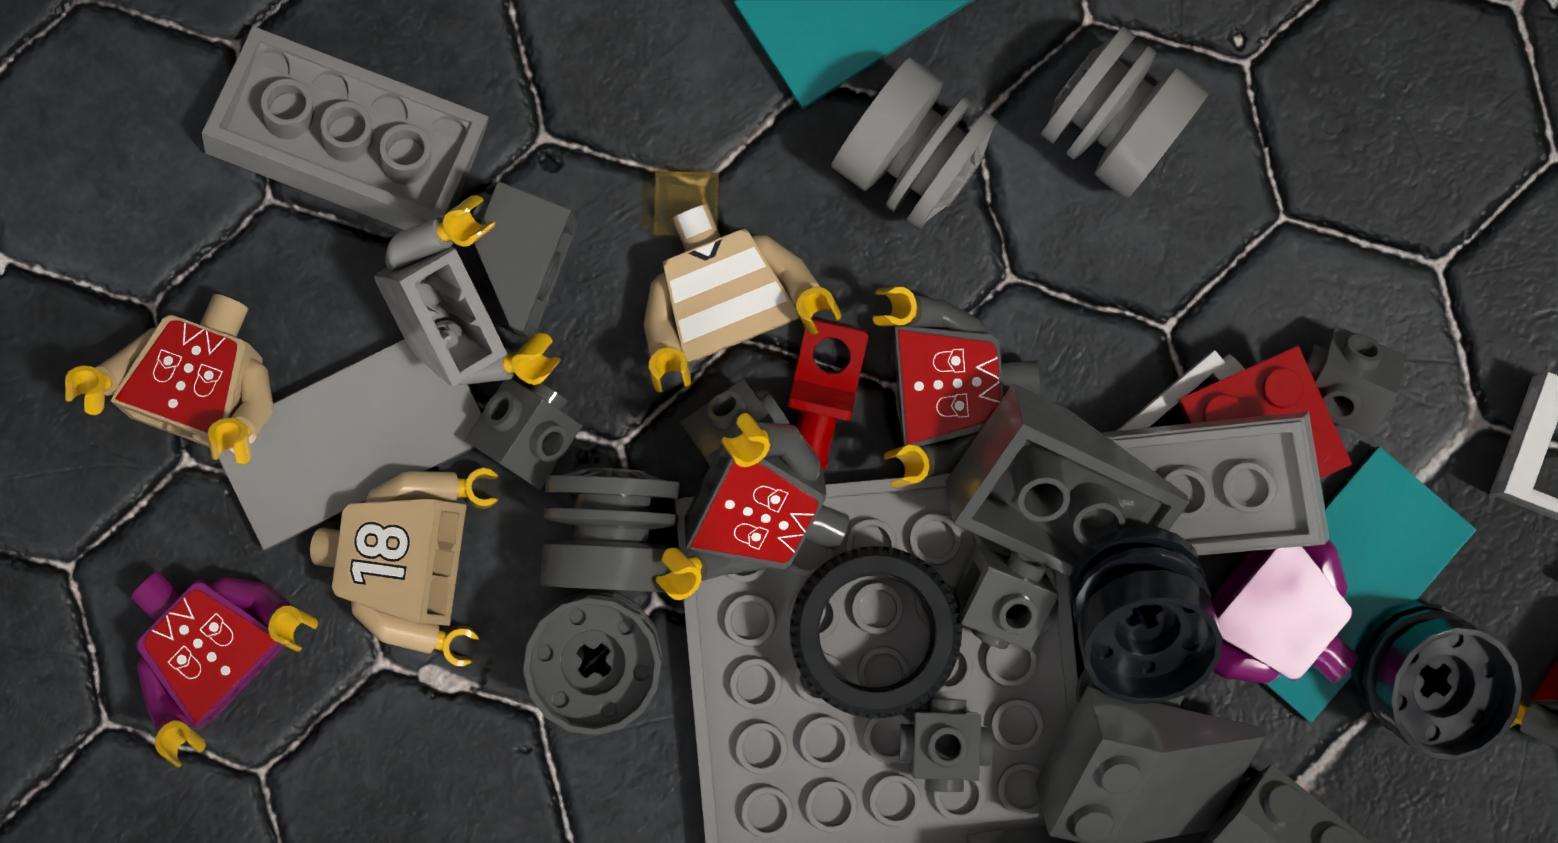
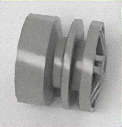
[1041,27,1210,200]
[831,57,998,231]

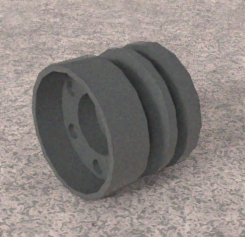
[540,468,680,592]
[523,589,662,735]

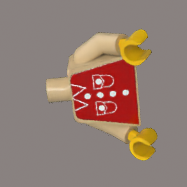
[65,294,274,464]

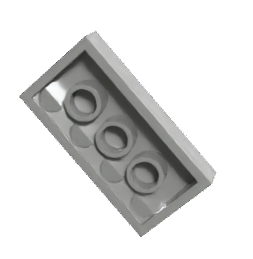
[202,26,489,230]

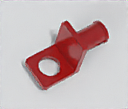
[788,318,868,470]

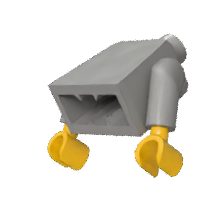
[374,195,561,387]

